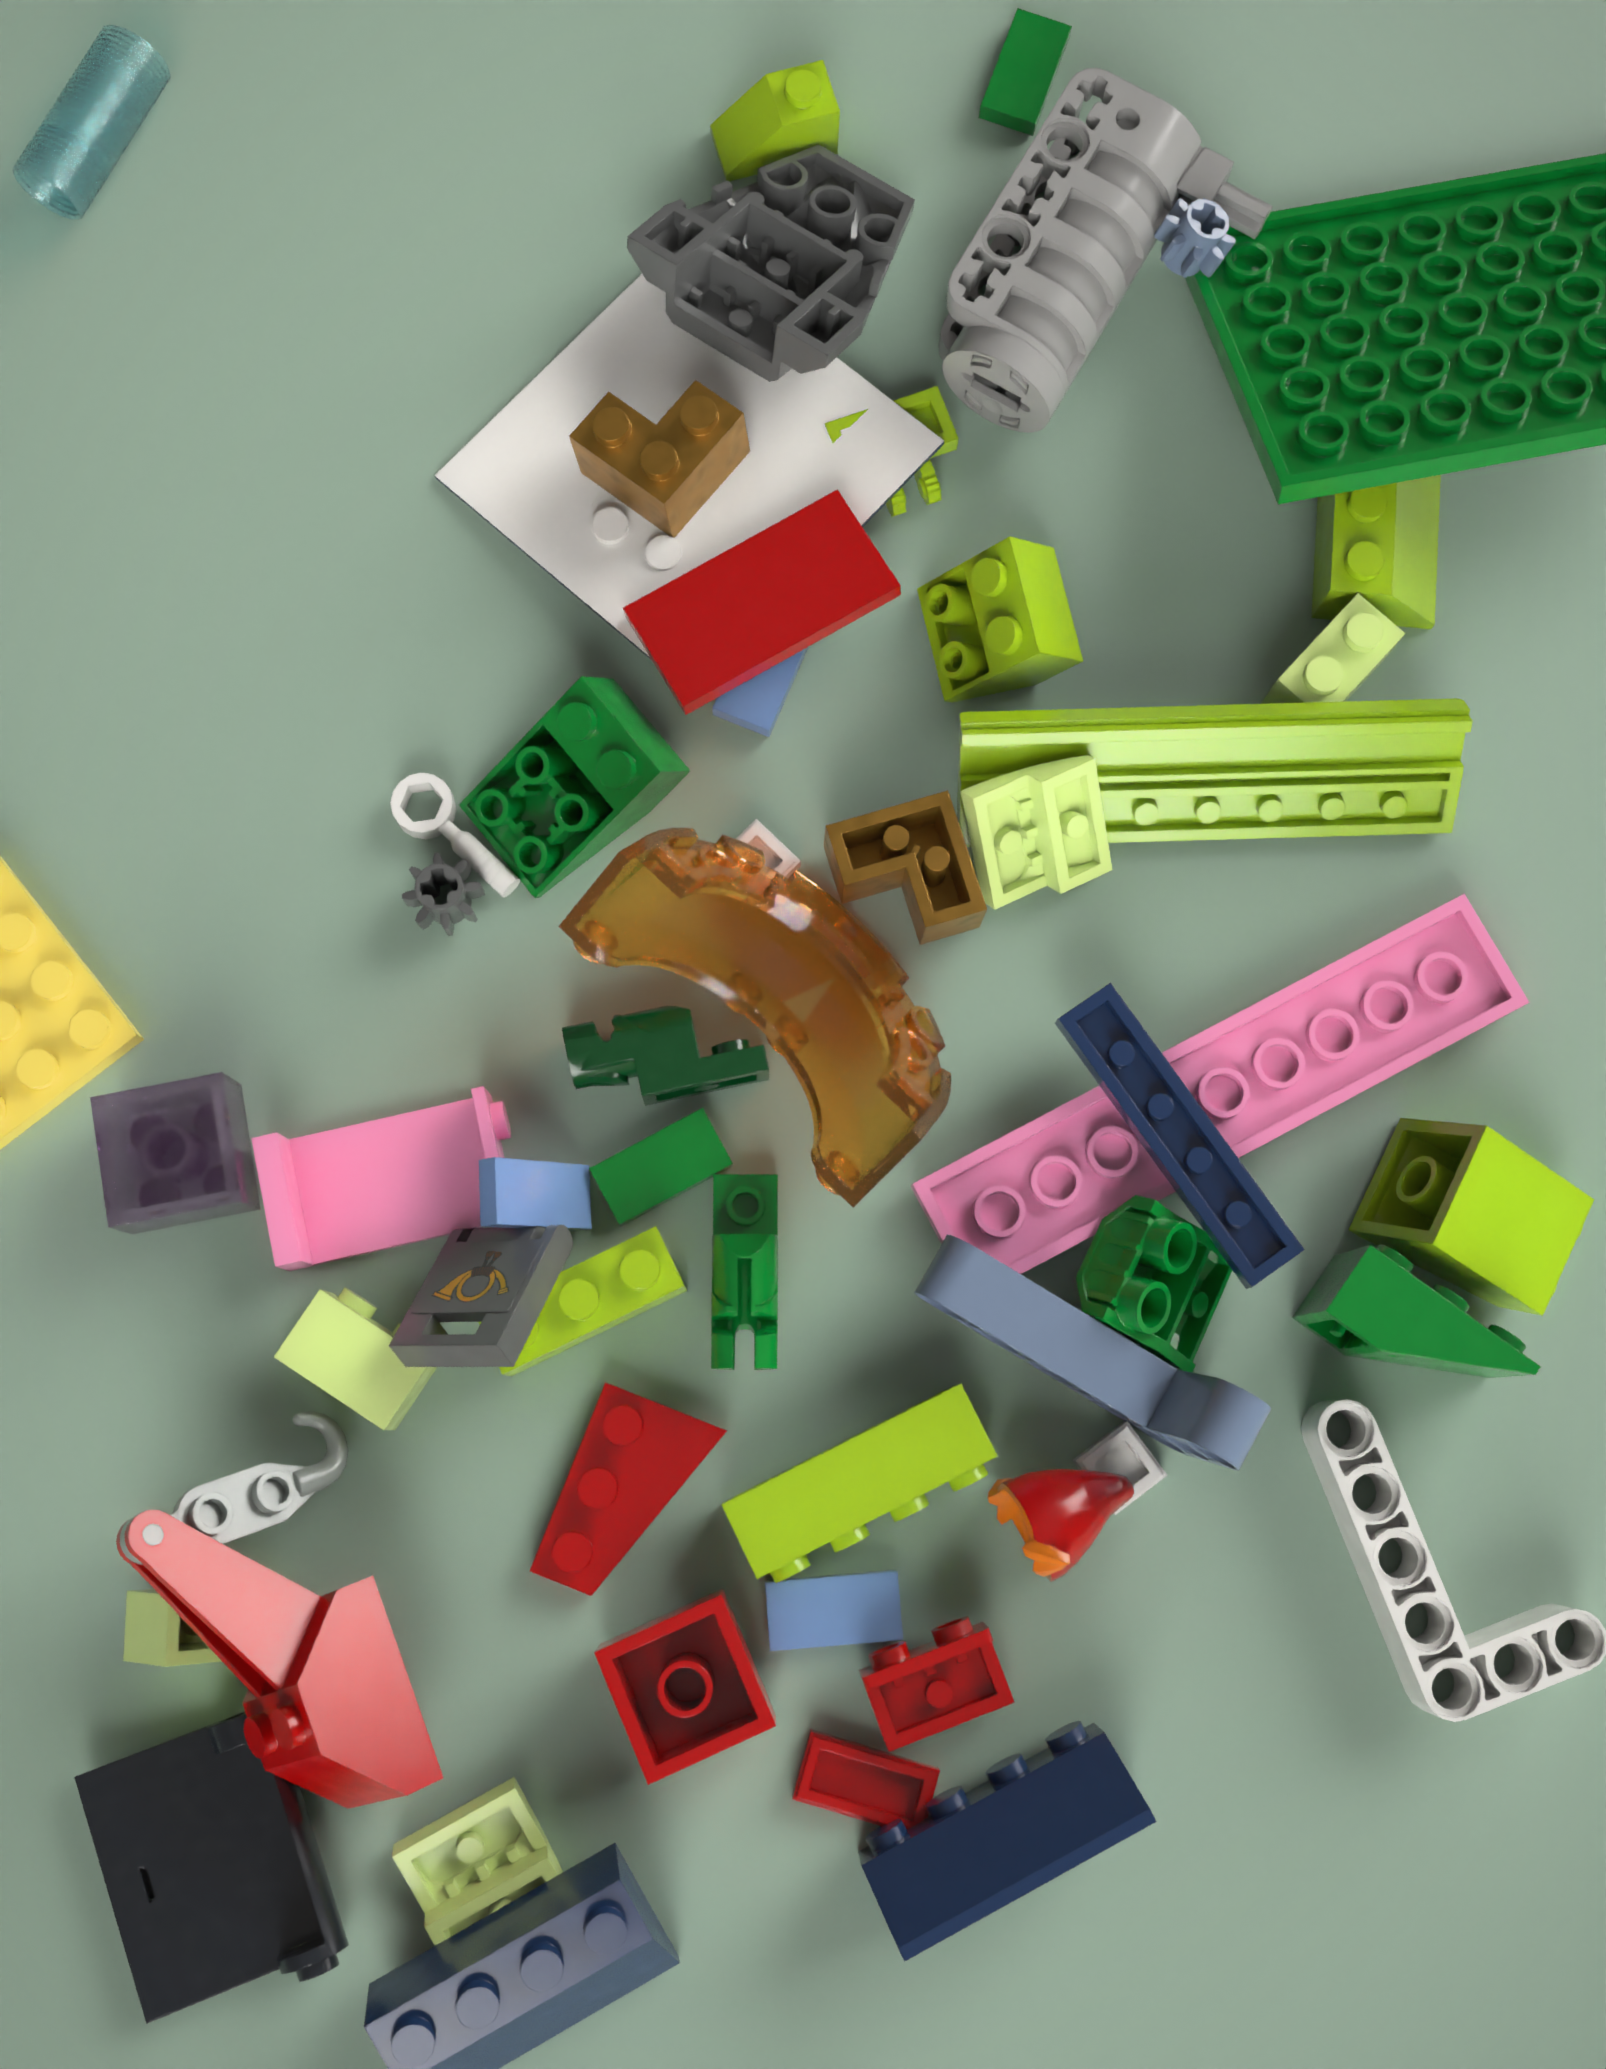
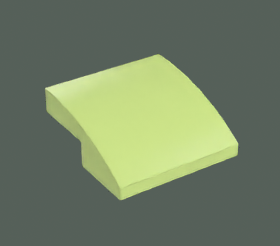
[960,755,1112,910]
[392,1777,563,1946]

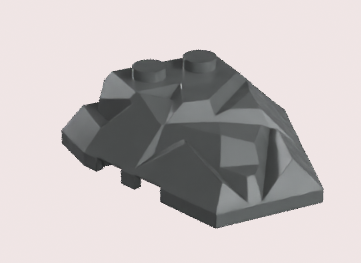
[627,144,915,382]

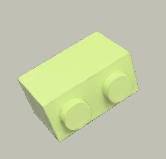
[1261,593,1405,704]
[274,1287,437,1430]

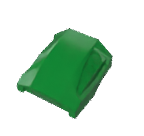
[1076,1195,1233,1373]

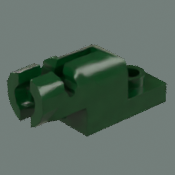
[562,1005,769,1106]

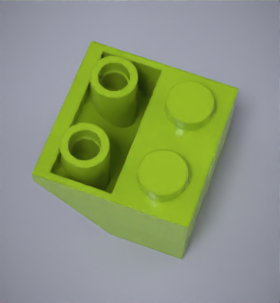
[917,536,1083,703]

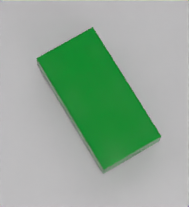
[978,8,1072,136]
[589,1108,733,1227]

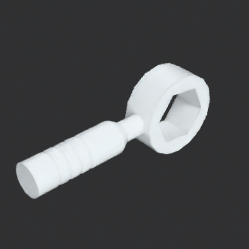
[390,773,520,898]

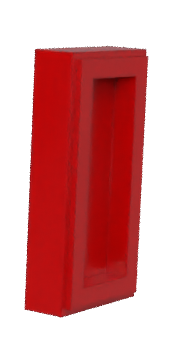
[792,1729,940,1829]

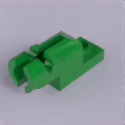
[711,1174,778,1370]

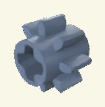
[1154,198,1236,278]

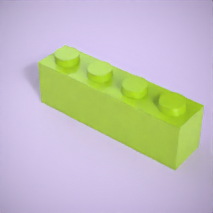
[721,1383,998,1583]

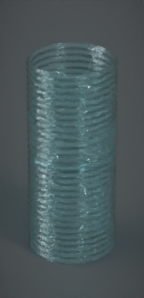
[12,25,171,219]

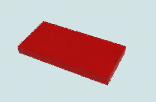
[623,489,901,715]

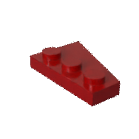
[530,1382,728,1596]

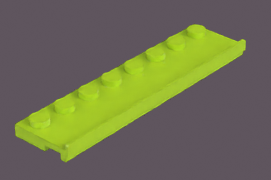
[957,698,1473,847]

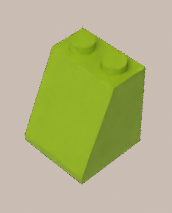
[1348,1118,1595,1316]

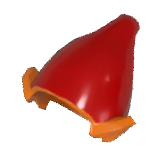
[987,1469,1134,1582]

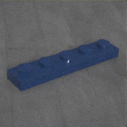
[1055,982,1305,1289]

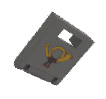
[389,1225,573,1367]

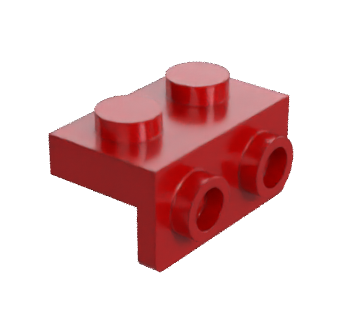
[859,1616,1015,1752]

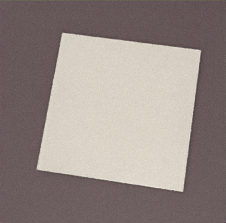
[434,274,944,660]

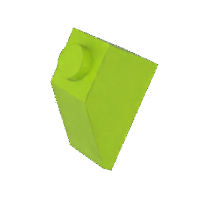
[710,60,840,182]

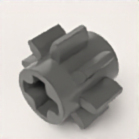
[402,853,485,936]

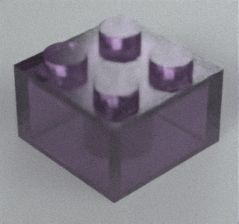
[90,1072,261,1235]

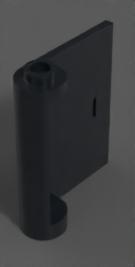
[74,1711,349,2024]

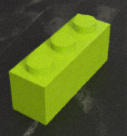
[478,1226,687,1377]

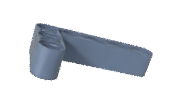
[914,1234,1271,1471]

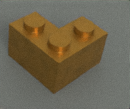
[569,380,750,538]
[823,790,987,945]

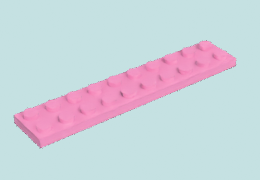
[911,894,1530,1274]

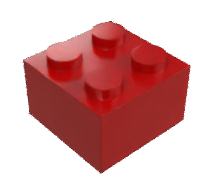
[594,1588,776,1785]

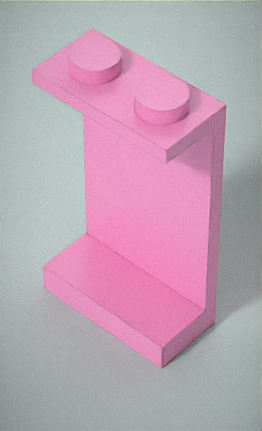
[251,1086,511,1271]

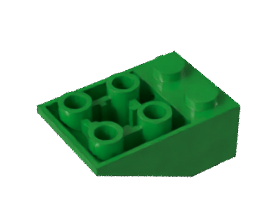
[459,676,690,898]
[1292,1244,1541,1378]

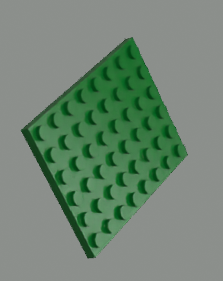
[1185,153,1606,504]

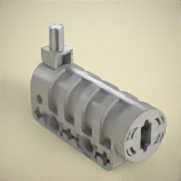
[938,68,1273,433]

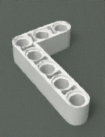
[1301,1399,1606,1722]

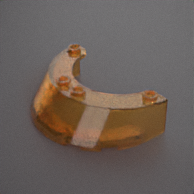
[558,828,952,1208]

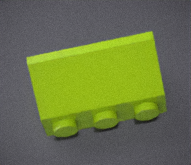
[1311,475,1441,629]

